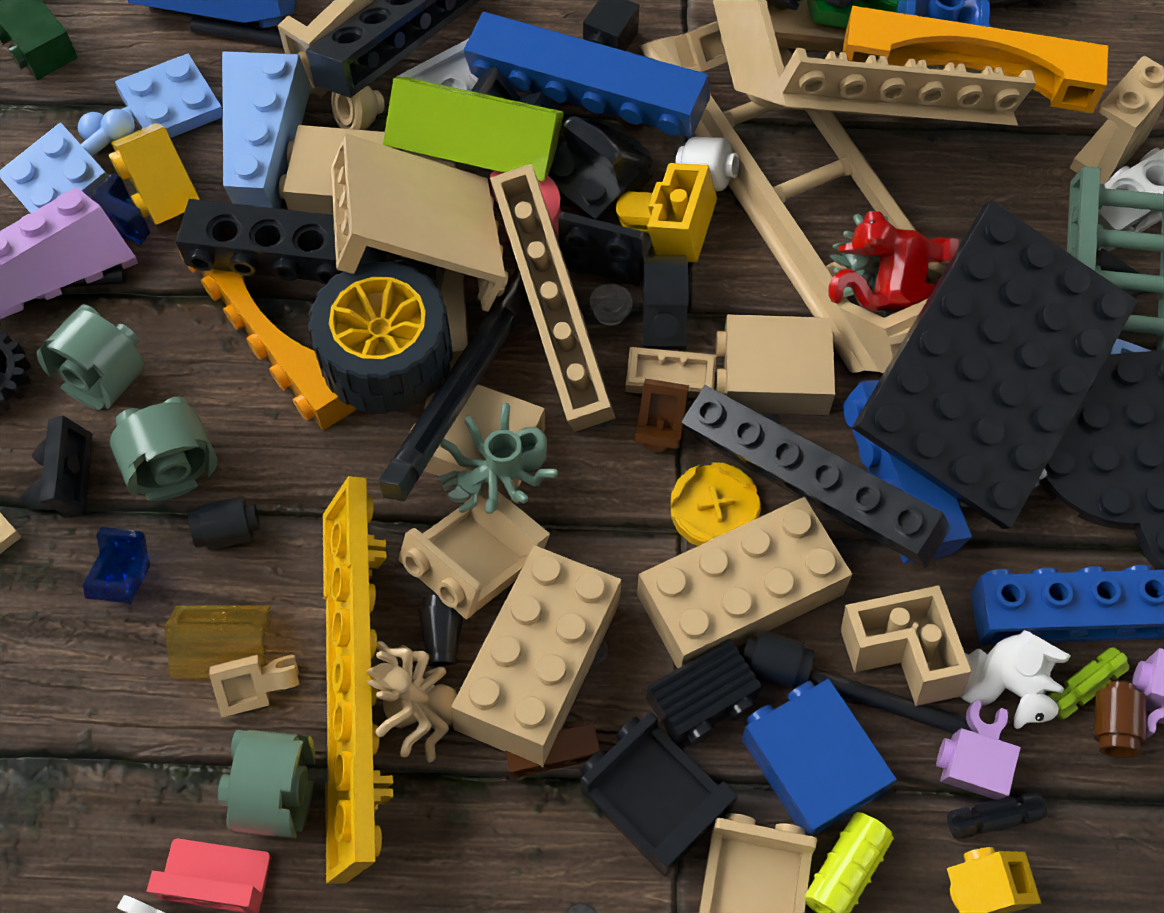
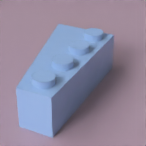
[222,51,312,209]

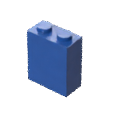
[741,678,897,836]

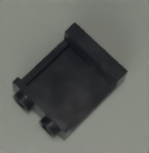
[580,712,738,877]

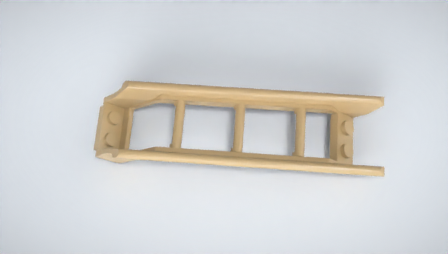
[638,21,947,373]

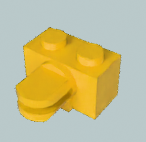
[616,163,717,262]

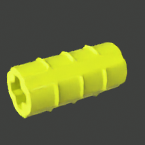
[803,812,894,913]

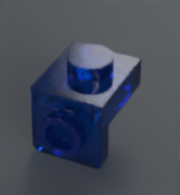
[91,173,151,245]
[82,527,150,604]

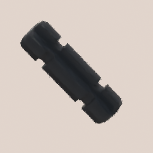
[947,791,1047,839]

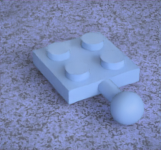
[78,53,223,141]
[0,109,135,213]

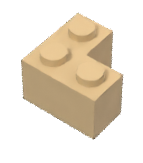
[840,585,972,706]

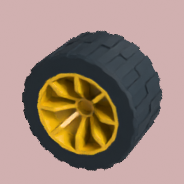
[308,261,453,414]

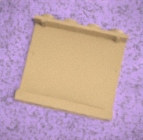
[331,133,508,311]

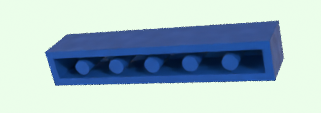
[463,11,710,138]

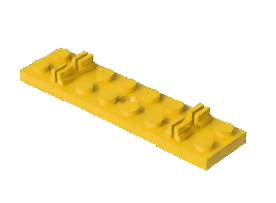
[323,476,393,884]

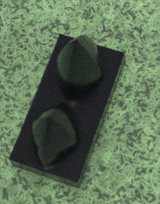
[20,415,93,518]

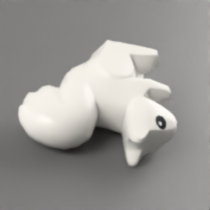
[960,630,1071,729]

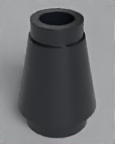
[418,594,463,666]

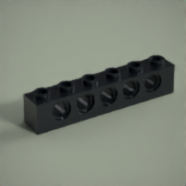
[306,0,480,98]
[176,199,445,292]
[681,385,951,568]

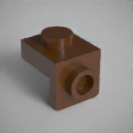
[635,378,689,452]

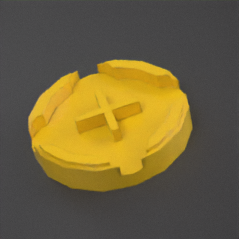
[670,462,761,546]

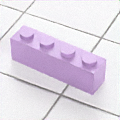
[0,187,138,319]

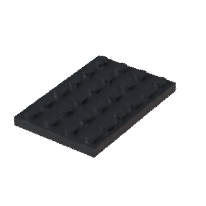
[852,200,1138,529]

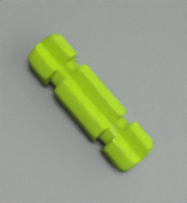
[1048,647,1130,719]

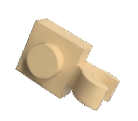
[209,655,300,717]

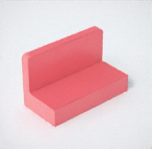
[147,838,272,913]

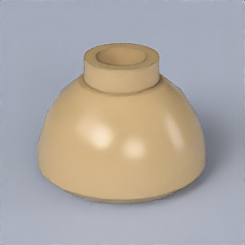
[331,85,384,130]

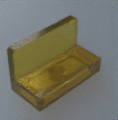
[164,605,271,678]

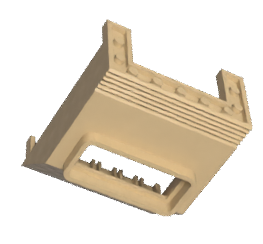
[713,0,1036,126]

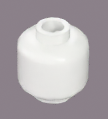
[676,136,739,192]

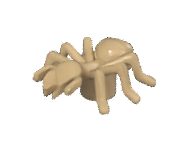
[366,641,457,763]

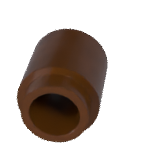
[1094,681,1147,758]

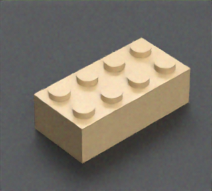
[637,496,852,669]
[451,545,621,767]

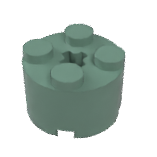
[37,304,145,410]
[110,396,218,501]
[218,730,315,838]

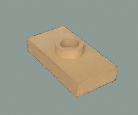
[625,347,717,399]

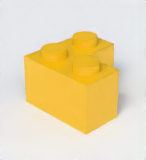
[108,123,200,225]

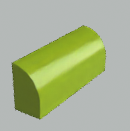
[383,77,564,181]

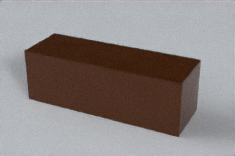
[505,723,600,779]

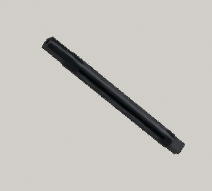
[378,267,529,502]

